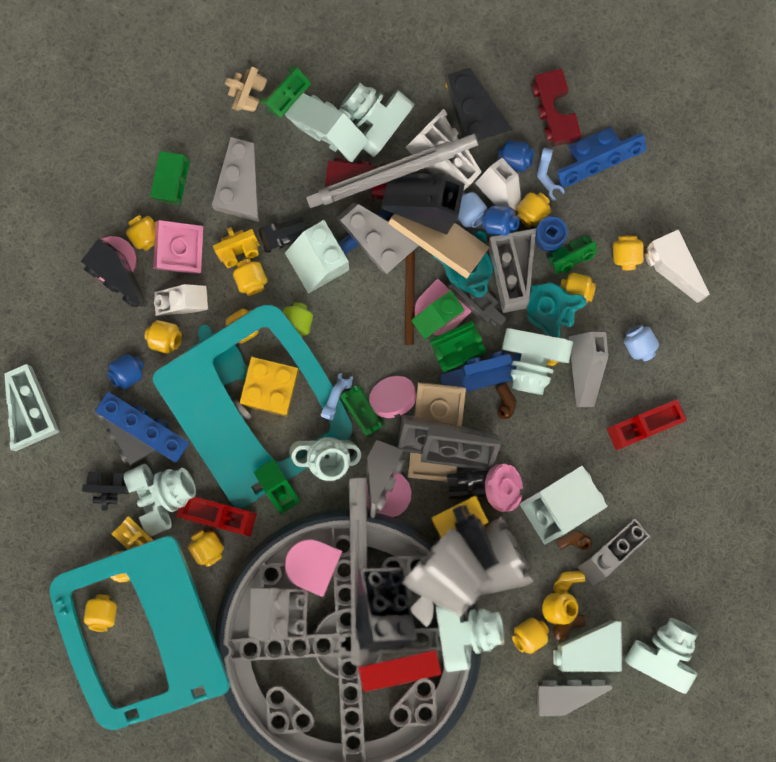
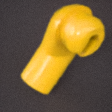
[553,570,585,593]

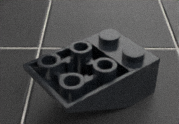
[381,174,465,235]
[80,239,147,308]
[355,568,417,650]

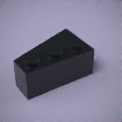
[444,68,512,141]

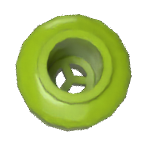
[283,302,313,337]

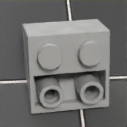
[249,588,308,640]

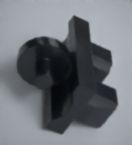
[447,470,489,499]
[82,472,129,511]

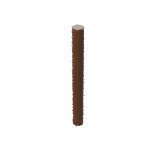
[405,251,415,345]

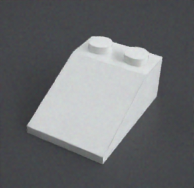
[645,229,710,303]

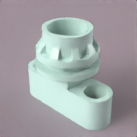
[340,82,414,157]
[502,328,573,395]
[289,437,361,481]
[124,464,196,537]
[436,604,504,672]
[625,618,698,694]

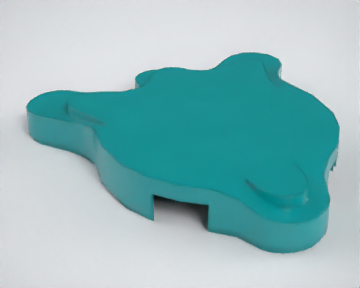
[432,231,493,298]
[527,283,587,338]
[189,325,249,386]

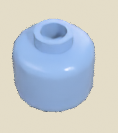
[457,192,488,228]
[624,324,659,361]

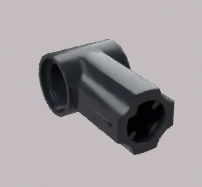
[258,217,307,253]

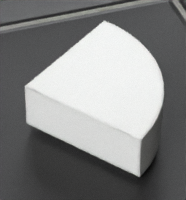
[411,596,434,627]

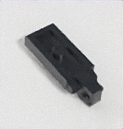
[453,505,500,571]

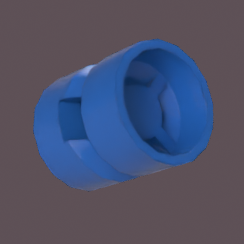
[535,216,567,252]

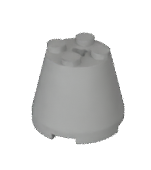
[479,516,534,596]
[403,528,492,617]

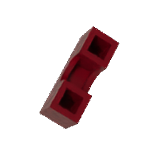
[531,68,582,147]
[325,158,387,199]

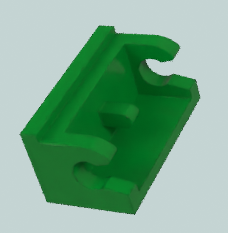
[259,66,312,118]
[150,151,191,206]
[429,321,487,373]
[340,385,386,437]

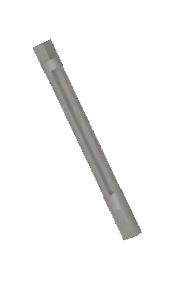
[306,134,479,208]
[349,478,368,665]

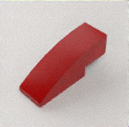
[607,399,687,451]
[176,497,257,537]
[358,650,441,692]

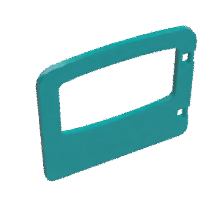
[153,305,352,509]
[49,536,230,730]

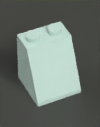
[285,220,349,294]
[520,466,608,545]
[553,620,622,671]

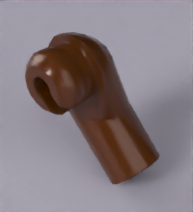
[496,383,517,419]
[555,530,592,550]
[553,615,585,641]

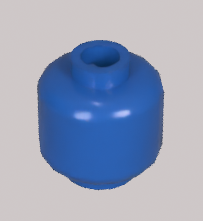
[498,140,534,172]
[482,206,519,236]
[107,353,144,389]

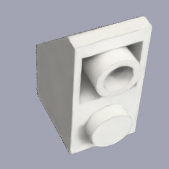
[475,158,521,211]
[154,284,208,316]

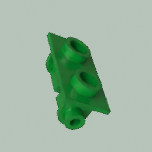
[547,235,597,275]

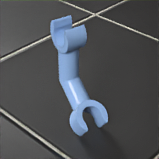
[537,148,564,201]
[321,373,353,420]

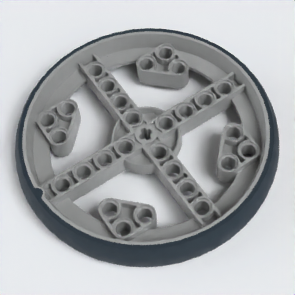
[215,510,482,762]

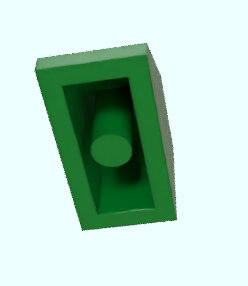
[411,291,465,340]
[253,459,301,515]

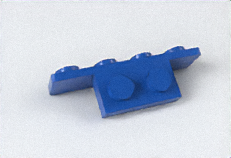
[557,127,646,188]
[440,351,522,392]
[96,392,189,462]

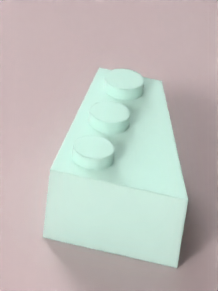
[285,93,369,162]
[5,364,60,451]

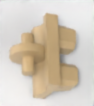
[225,67,267,112]

